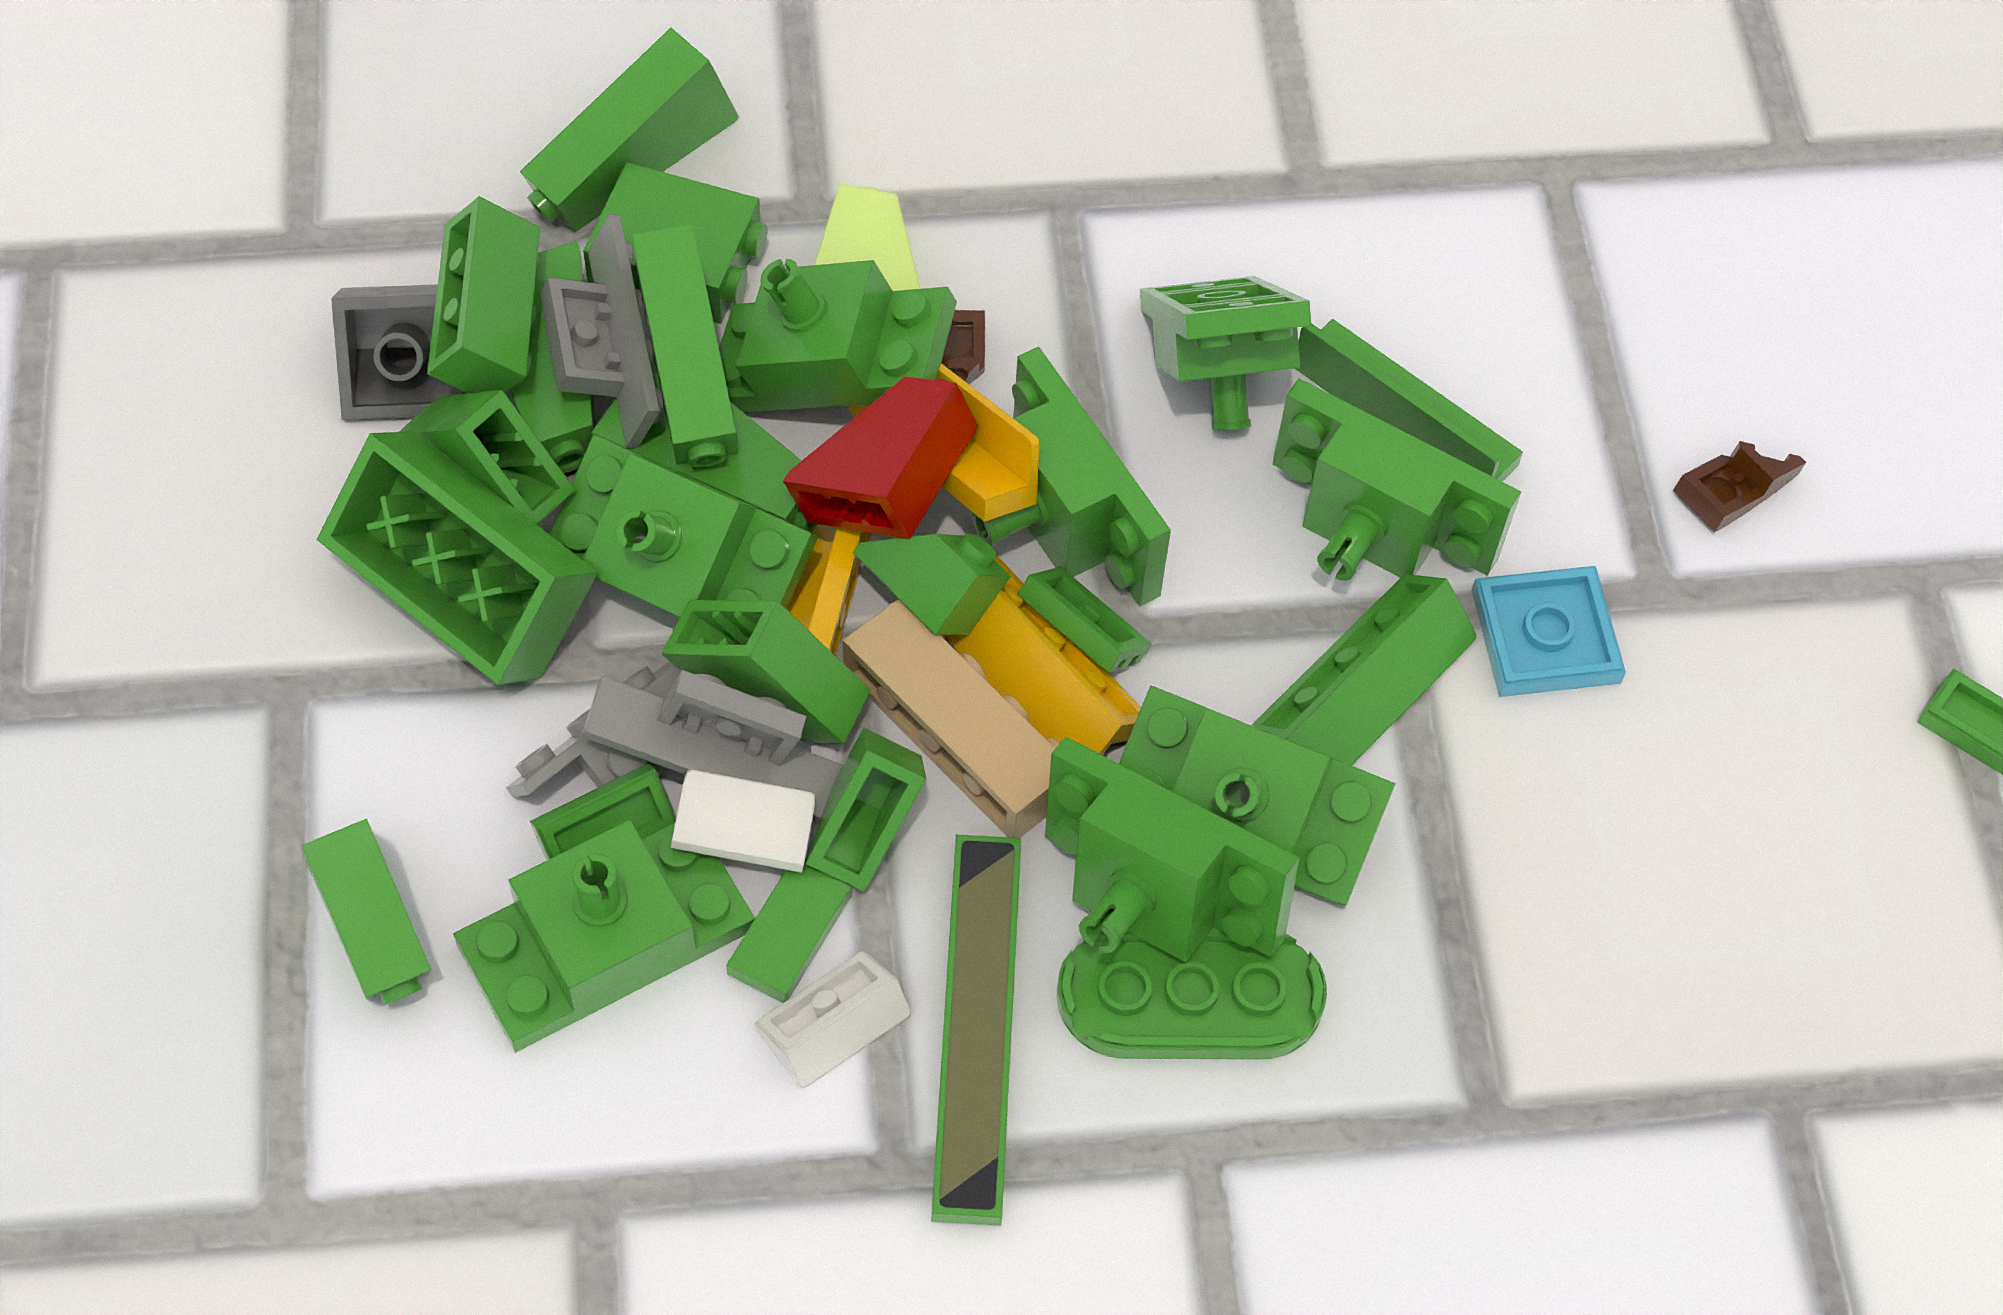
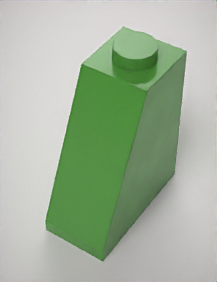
[399,390,575,524]
[661,600,871,744]
[301,818,431,1005]

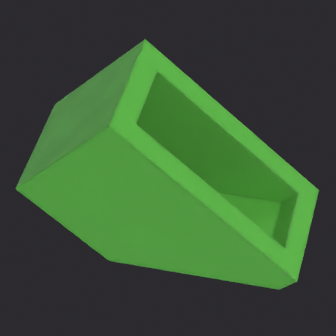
[853,533,1011,635]
[805,727,926,892]

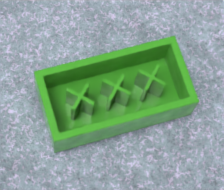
[316,431,598,685]

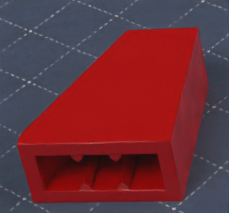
[783,376,978,540]

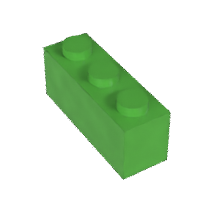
[427,196,541,393]

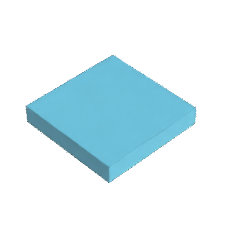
[1471,566,1626,697]

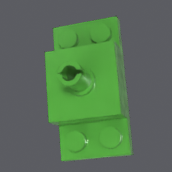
[719,258,957,412]
[1140,276,1311,430]
[971,346,1171,607]
[1272,378,1522,581]
[550,434,819,617]
[1119,685,1396,906]
[1045,737,1299,962]
[453,820,755,1053]

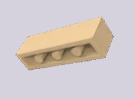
[843,599,1060,838]

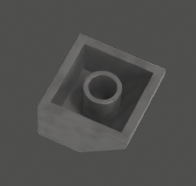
[331,284,466,420]

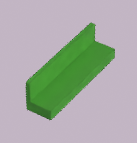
[1294,318,1523,482]
[1252,574,1476,765]

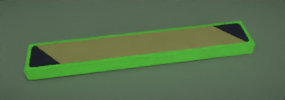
[931,834,1021,1226]

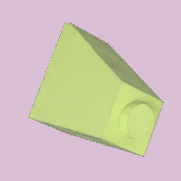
[814,183,921,291]

